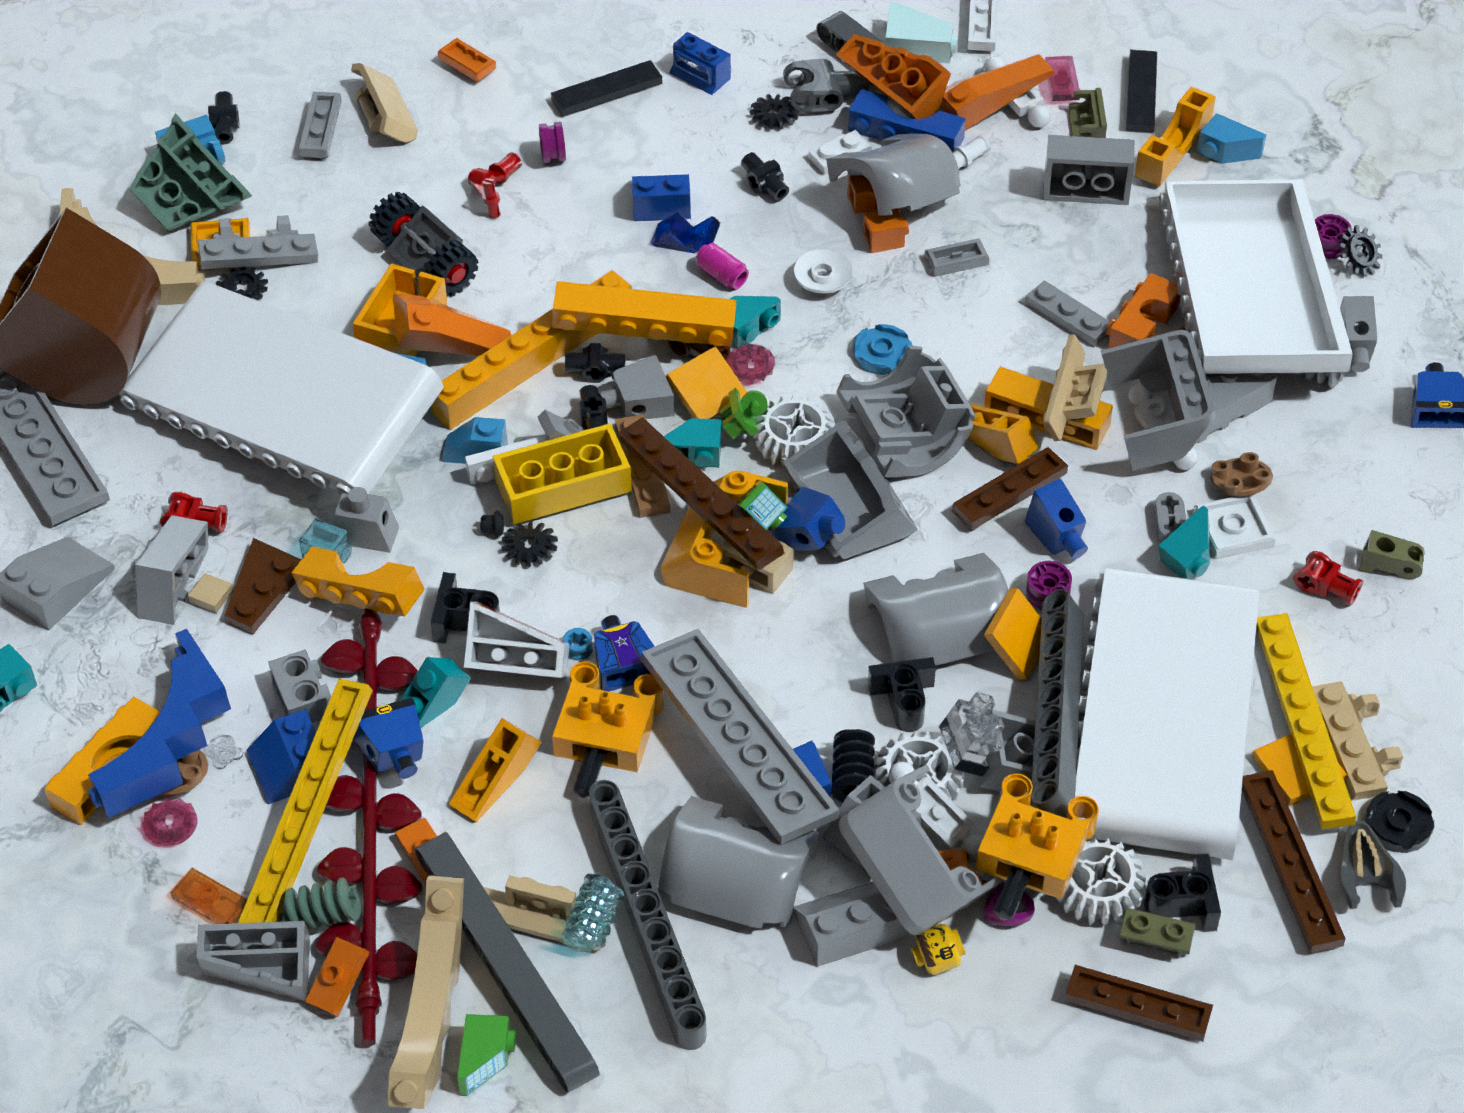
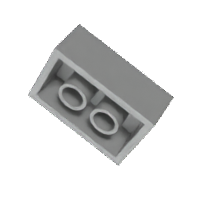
[1043,135,1135,205]

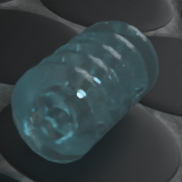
[562,874,624,952]

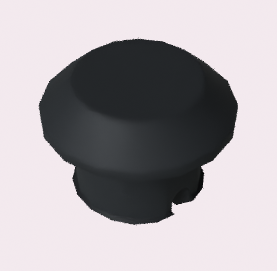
[480,510,504,538]

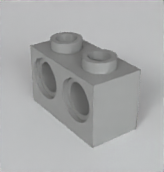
[268,649,331,723]

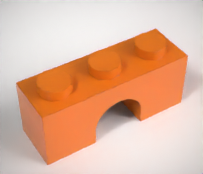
[847,175,909,253]
[1106,273,1181,348]

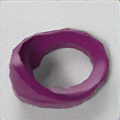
[983,886,1035,926]

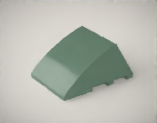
[129,113,252,231]

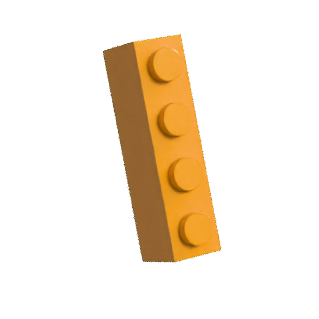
[984,366,1113,450]

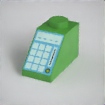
[737,481,788,530]
[457,1014,517,1096]

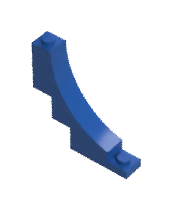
[87,628,231,818]

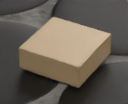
[188,573,233,613]

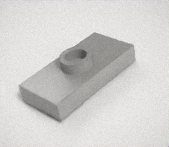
[538,410,586,439]

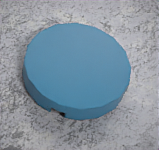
[853,324,913,375]

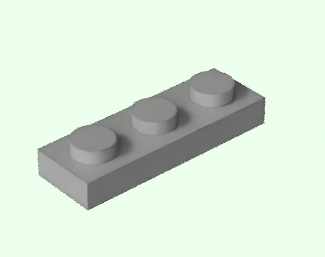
[299,91,342,158]
[1025,280,1110,348]

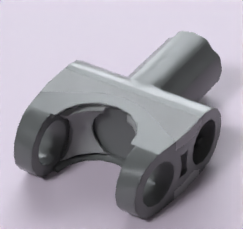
[783,59,869,112]

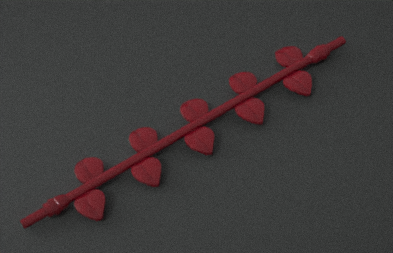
[316,608,422,1046]

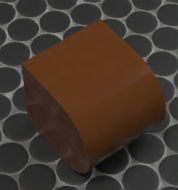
[0,207,161,405]

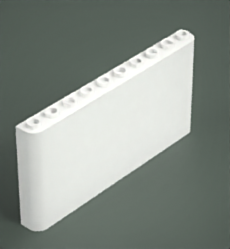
[1159,179,1353,374]
[119,281,444,495]
[1075,567,1259,860]

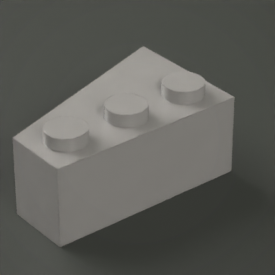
[1198,373,1277,443]
[196,921,310,1002]

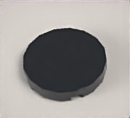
[1365,790,1435,853]

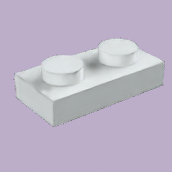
[809,130,871,175]

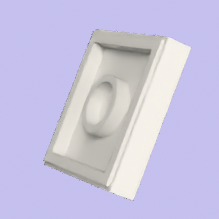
[1193,495,1276,559]

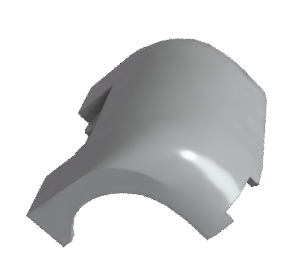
[826,134,961,215]
[836,346,975,478]
[863,553,1008,666]
[658,796,820,929]

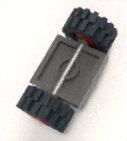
[369,192,479,297]

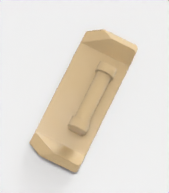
[351,63,418,143]

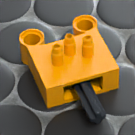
[552,661,664,798]
[976,773,1099,920]

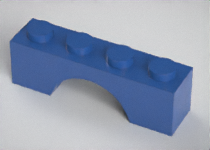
[848,89,966,153]

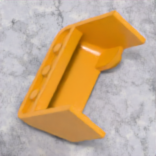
[661,471,788,608]

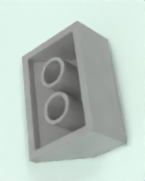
[793,881,914,967]

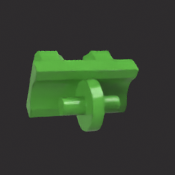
[720,388,768,439]

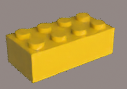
[492,423,632,525]

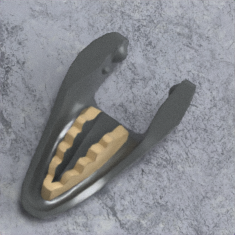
[1341,821,1406,909]

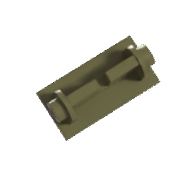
[1120,908,1196,956]

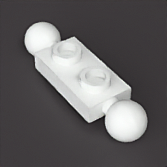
[983,56,1050,128]
[1128,383,1198,470]
[889,762,983,861]

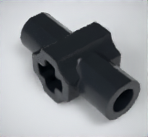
[208,91,240,143]
[741,152,789,201]
[565,343,625,383]
[579,385,608,430]

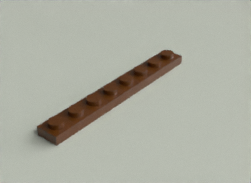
[618,417,785,571]

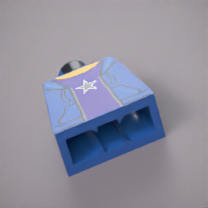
[594,615,655,692]

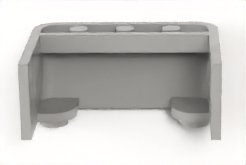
[1101,330,1216,471]
[839,764,1005,935]

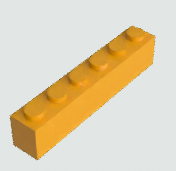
[552,281,737,347]

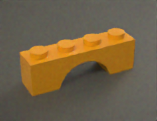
[1135,86,1216,187]
[292,546,425,617]
[44,696,160,825]

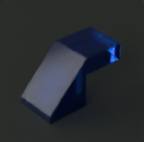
[651,212,720,254]

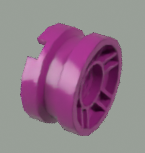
[539,122,566,163]
[1314,214,1352,259]
[1026,561,1072,610]

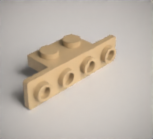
[1043,334,1107,442]
[483,875,610,951]

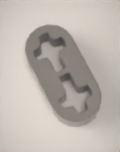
[1154,492,1186,543]

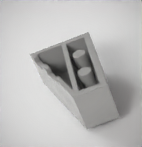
[132,515,209,625]

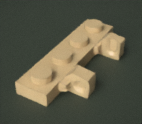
[1312,681,1403,801]

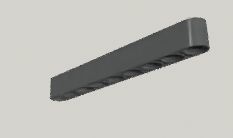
[1031,589,1084,818]
[589,780,707,1050]
[415,832,600,1093]

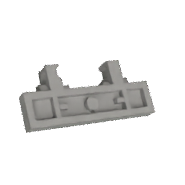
[198,215,318,269]

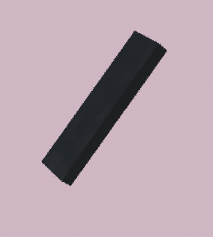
[1126,49,1157,133]
[551,60,663,117]

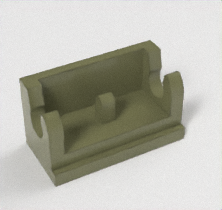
[1068,88,1107,138]

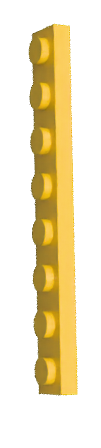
[1256,613,1356,830]
[238,678,373,923]

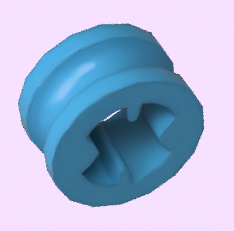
[563,628,593,661]

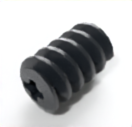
[831,729,875,802]

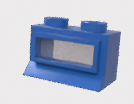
[669,32,731,95]

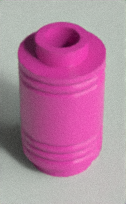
[696,243,749,289]

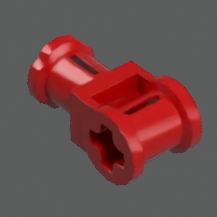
[160,492,228,532]
[1293,551,1363,605]

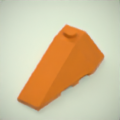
[836,34,951,119]
[940,54,1055,131]
[393,293,511,356]

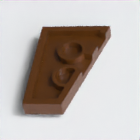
[225,538,302,635]

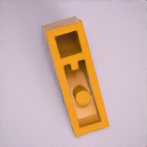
[968,404,1039,464]
[449,718,542,822]

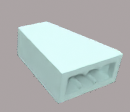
[885,2,957,63]

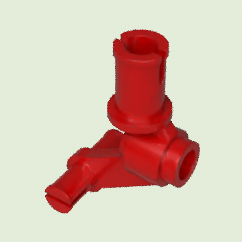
[468,152,522,218]

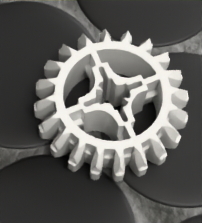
[754,395,835,469]
[874,731,964,800]
[1057,836,1147,927]

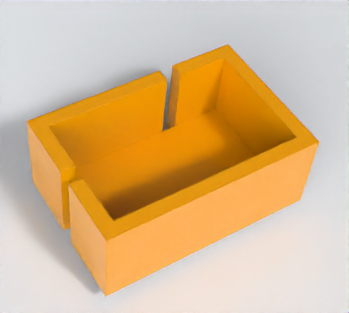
[353,264,447,356]

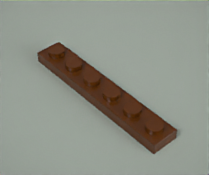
[1242,770,1346,953]

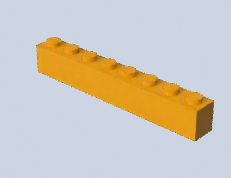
[431,270,632,430]

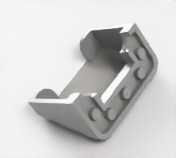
[783,420,918,559]

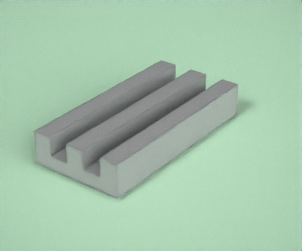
[924,238,989,277]

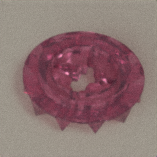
[727,344,775,384]
[142,797,198,846]

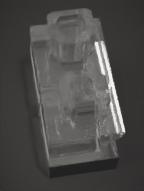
[939,692,1005,777]

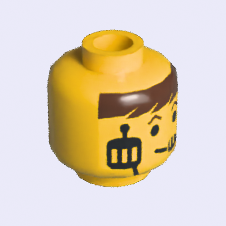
[911,924,966,975]

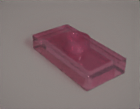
[1045,56,1080,101]

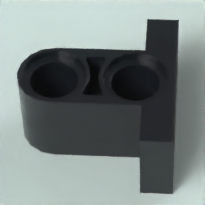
[430,572,500,643]
[868,657,936,732]
[1144,854,1221,932]

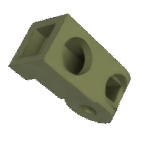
[1360,530,1425,580]

